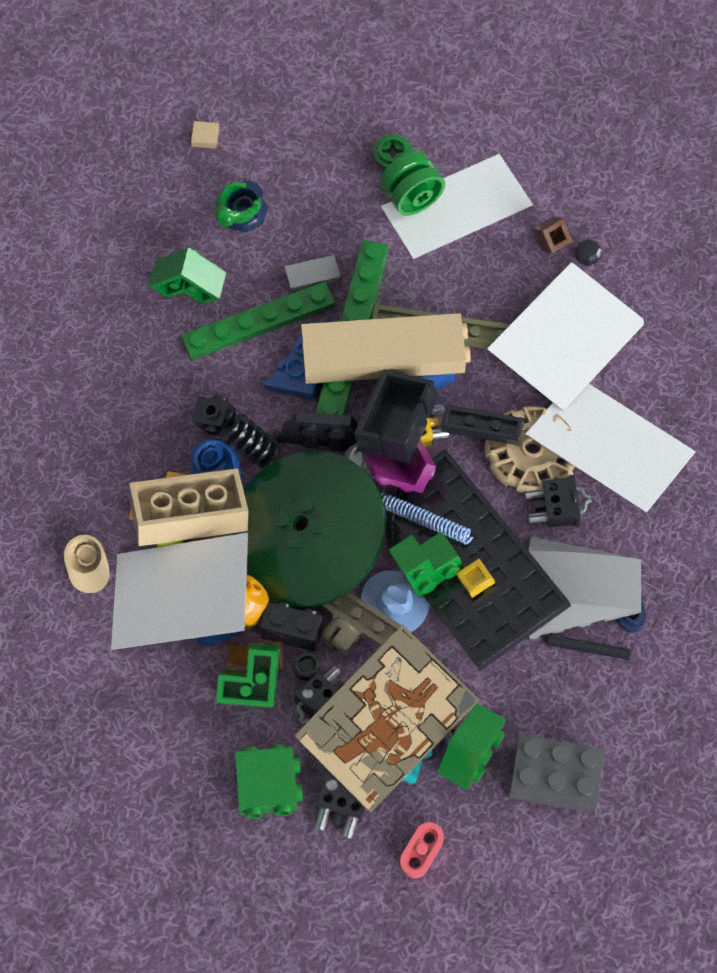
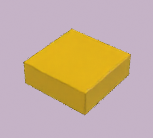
[456,559,495,598]

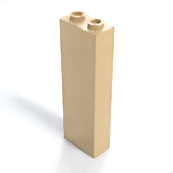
[301,313,470,384]

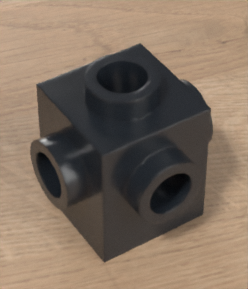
[192,395,237,436]

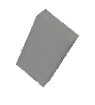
[285,255,341,292]

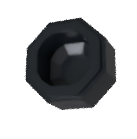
[575,239,601,266]
[293,651,321,681]

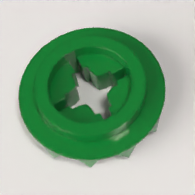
[373,134,413,169]

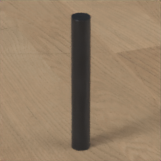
[547,635,632,660]

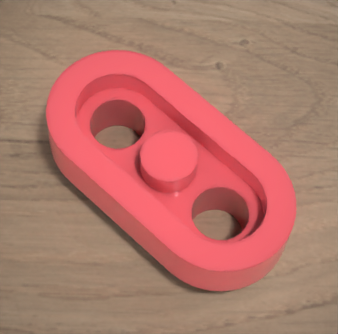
[400,822,444,878]

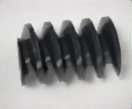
[219,413,279,468]

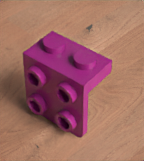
[362,439,436,493]

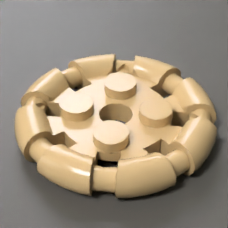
[484,406,576,494]

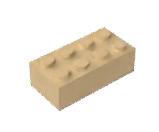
[129,468,248,546]

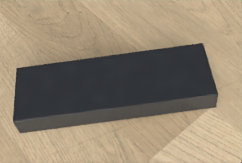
[440,404,524,446]

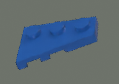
[263,322,320,399]

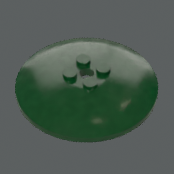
[228,451,386,609]

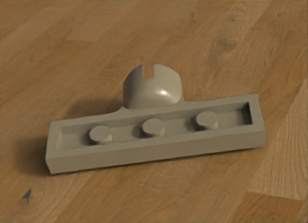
[319,592,401,654]

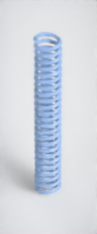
[381,492,473,544]

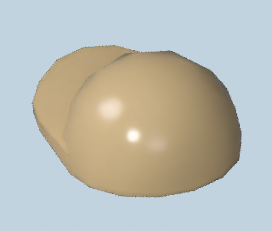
[64,535,110,593]

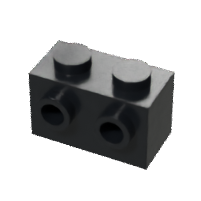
[260,602,322,652]

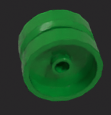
[380,151,445,216]

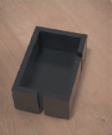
[354,370,438,464]

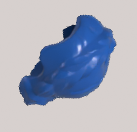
[190,438,242,478]

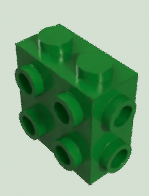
[235,744,303,818]

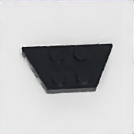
[273,412,358,450]

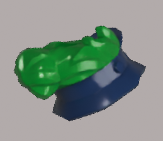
[214,181,269,232]

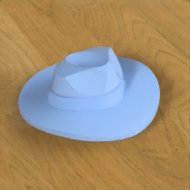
[361,570,429,632]

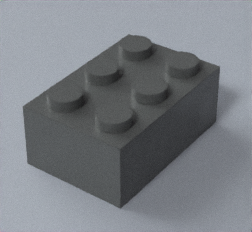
[509,734,605,813]

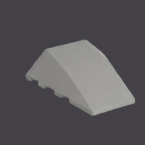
[528,537,641,639]

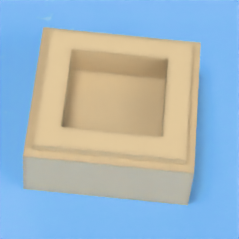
[191,121,219,149]

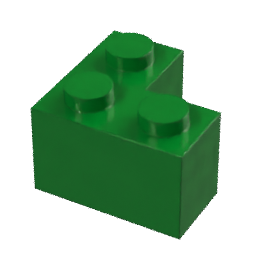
[148,247,226,304]
[389,531,464,597]
[216,644,280,708]
[437,703,506,791]

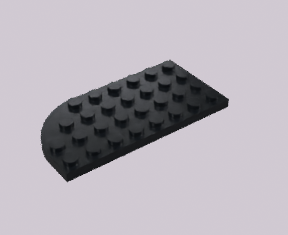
[386,449,571,671]

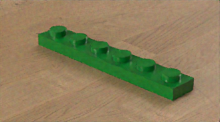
[181,282,335,360]

